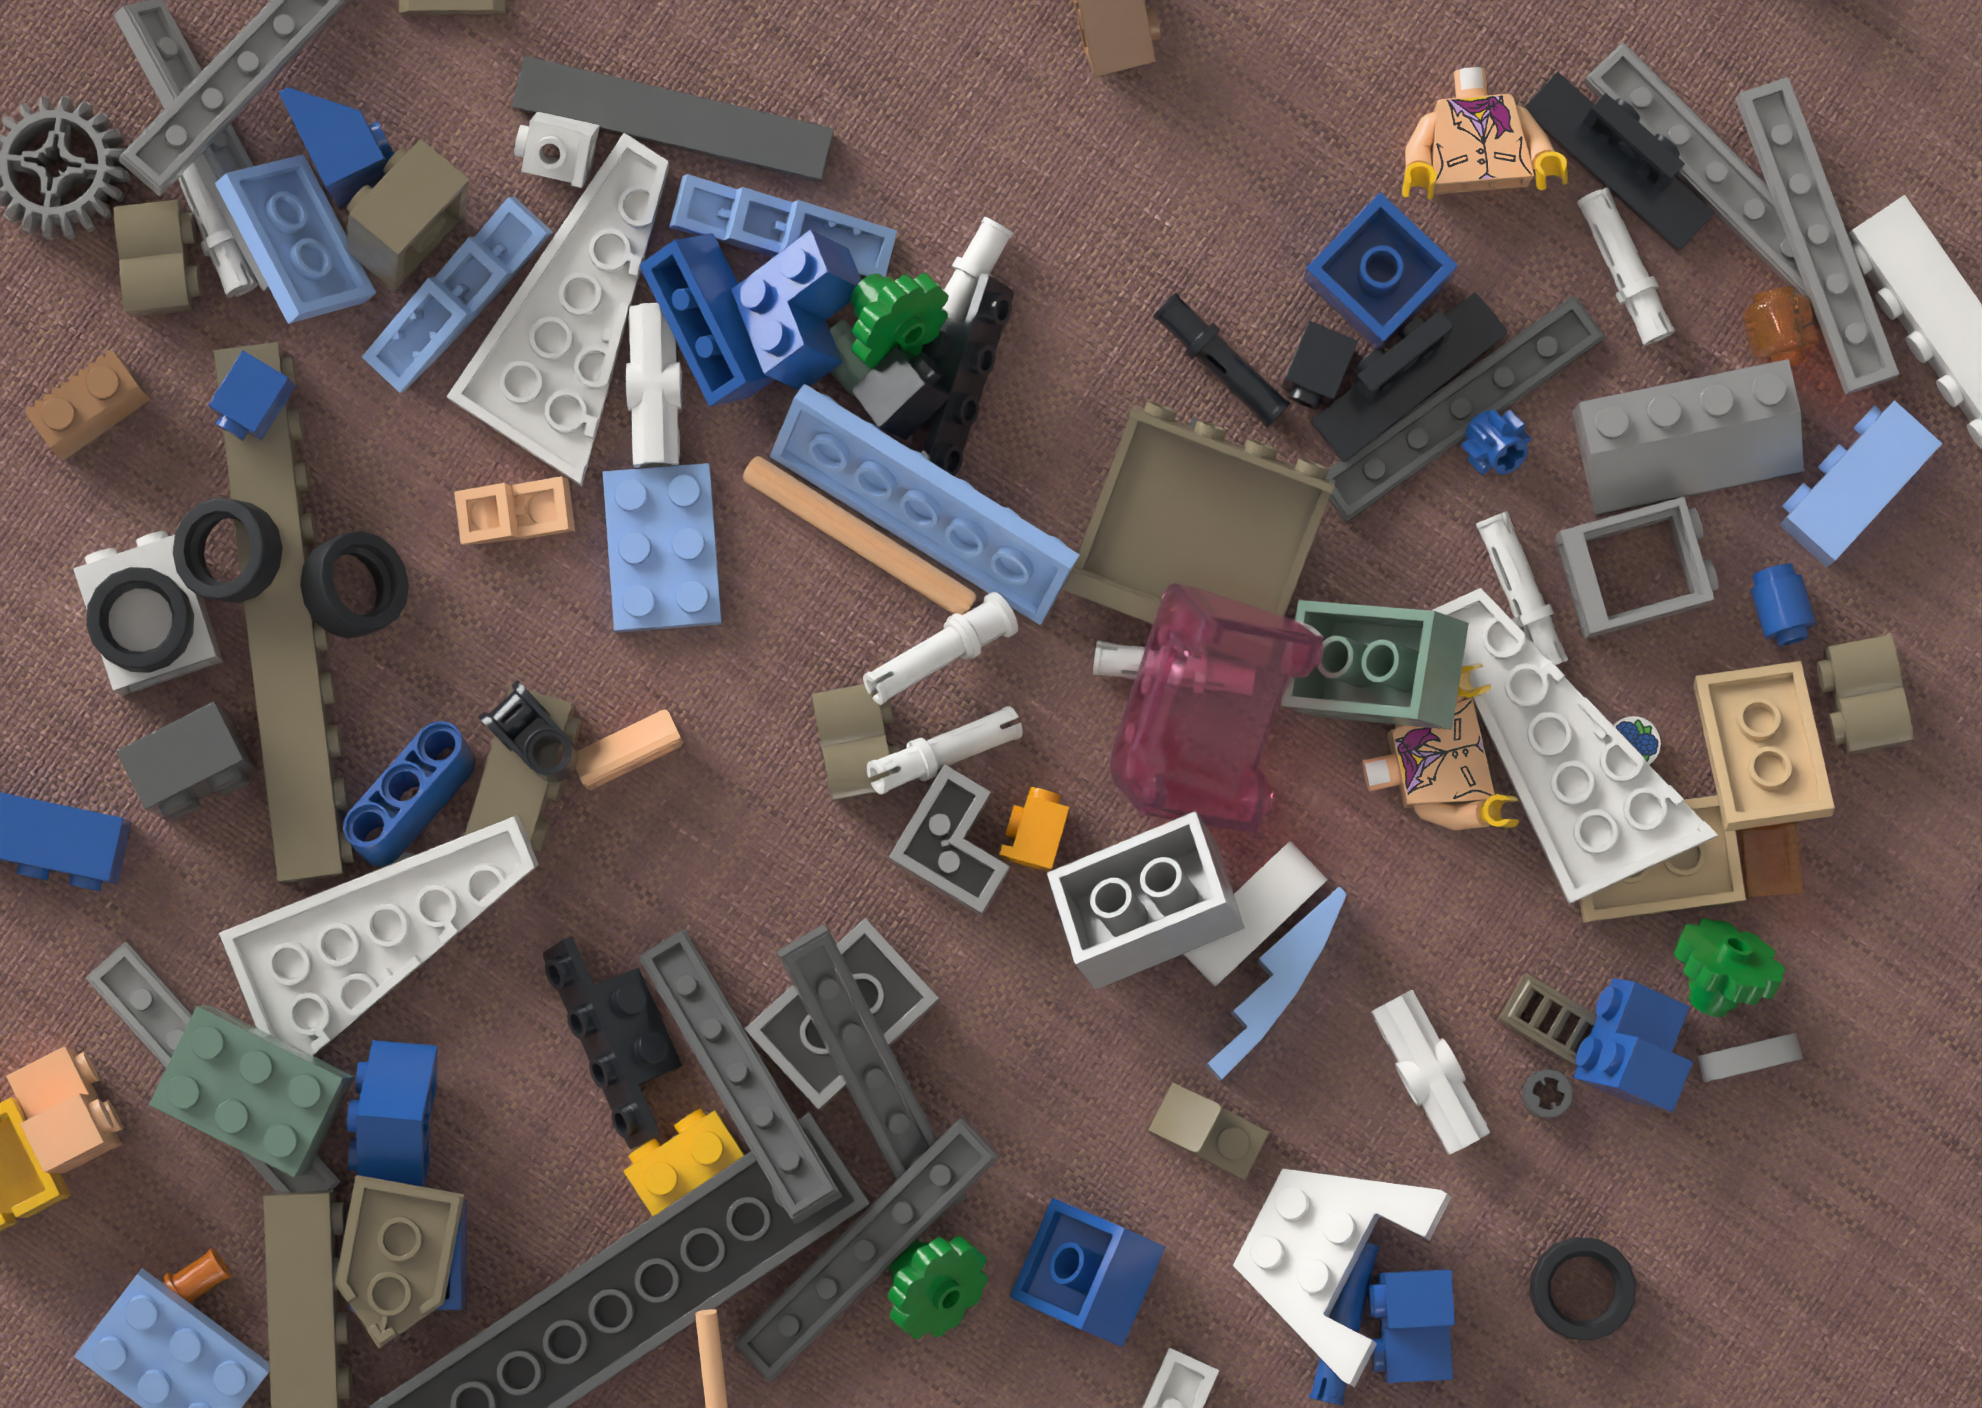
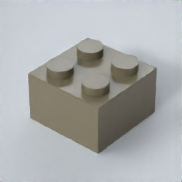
[346,139,470,291]

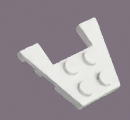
[1233,1169,1452,1387]

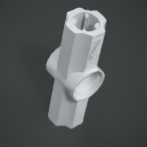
[626,303,683,468]
[1371,990,1490,1155]

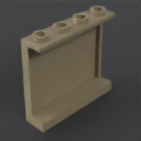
[1064,400,1336,667]

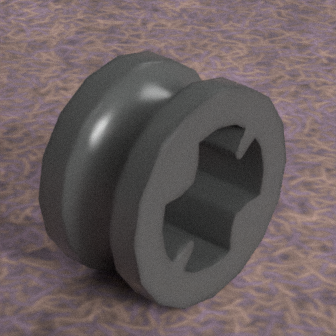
[1522,1069,1573,1119]

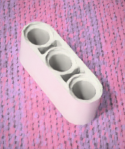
[1184,841,1328,987]

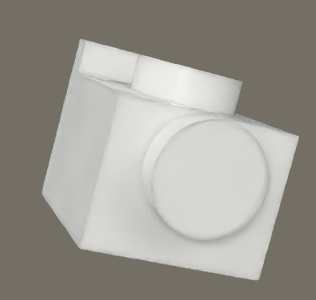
[514,112,600,188]

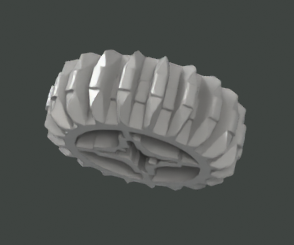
[0,96,130,240]

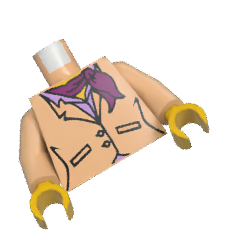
[1402,67,1568,200]
[1362,663,1519,831]

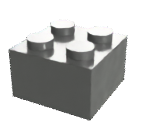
[116,702,258,821]

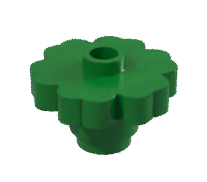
[850,273,949,370]
[1674,918,1785,1017]
[888,1236,988,1339]

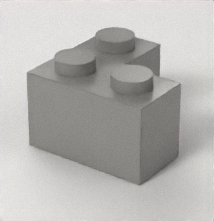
[888,764,1010,917]

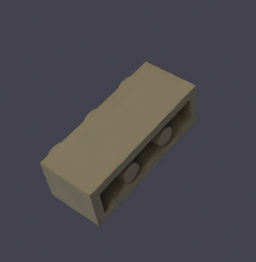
[464,685,582,853]

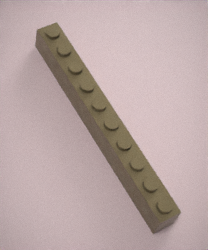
[214,342,356,885]

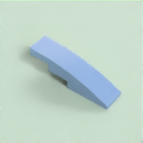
[669,174,897,279]
[362,196,553,393]
[1205,886,1347,1081]

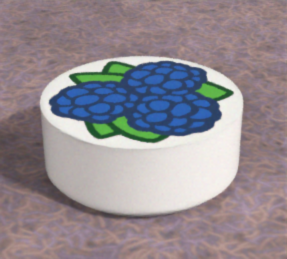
[1613,716,1661,765]

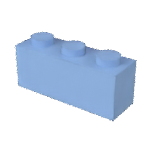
[1779,400,1942,568]

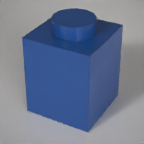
[208,350,296,441]

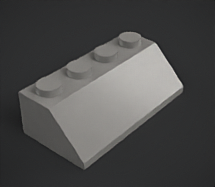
[1572,359,1804,516]

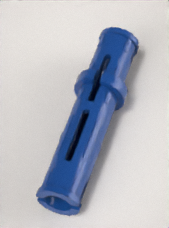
[1309,1242,1380,1406]

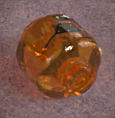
[1743,286,1818,366]

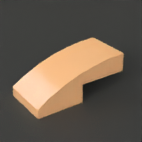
[454,476,575,545]

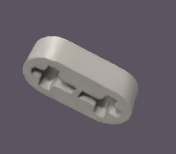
[1697,1032,1803,1082]

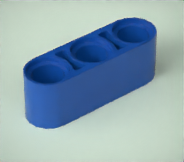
[343,721,476,867]

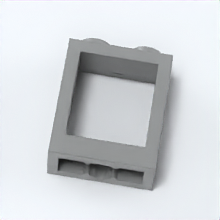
[1554,497,1719,640]

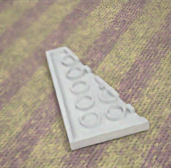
[447,133,670,487]
[1432,588,1718,904]
[219,814,539,1056]

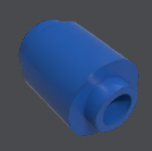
[1750,563,1817,647]

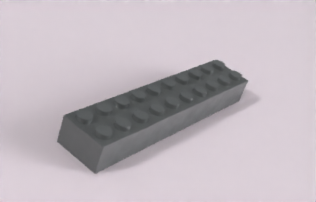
[368,1112,871,1408]

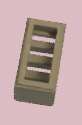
[1496,973,1597,1067]

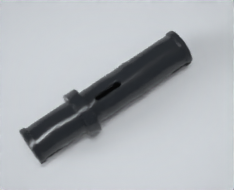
[1153,292,1291,428]

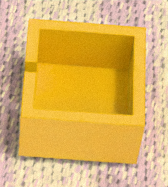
[0,1097,71,1232]

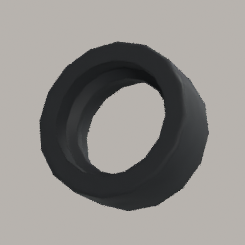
[172,498,283,603]
[300,531,409,639]
[86,567,194,673]
[1529,1237,1636,1341]

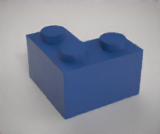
[731,229,862,390]
[1573,978,1693,1112]
[347,1040,438,1187]
[1368,1269,1455,1383]

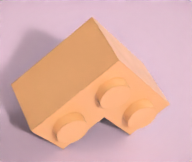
[6,1046,123,1174]

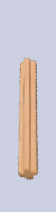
[743,456,976,615]

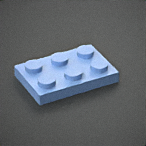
[215,154,376,324]
[603,463,722,633]
[74,1268,270,1408]

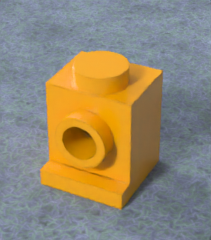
[999,787,1069,872]

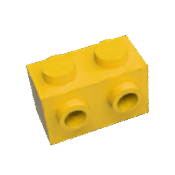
[623,1108,746,1217]

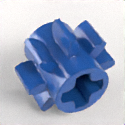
[1461,409,1531,475]

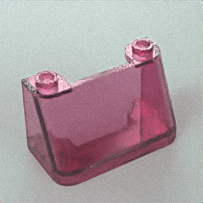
[1110,583,1324,834]

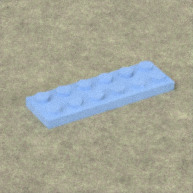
[769,384,1080,626]

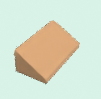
[576,710,684,791]

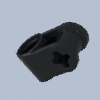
[478,680,578,782]

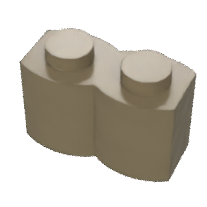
[114,200,202,318]
[1817,635,1914,756]
[812,684,899,802]

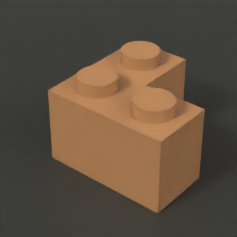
[1072,0,1161,78]

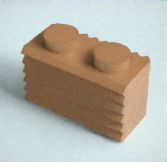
[25,350,151,461]

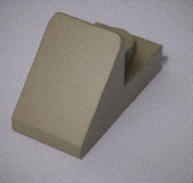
[1148,1083,1269,1181]

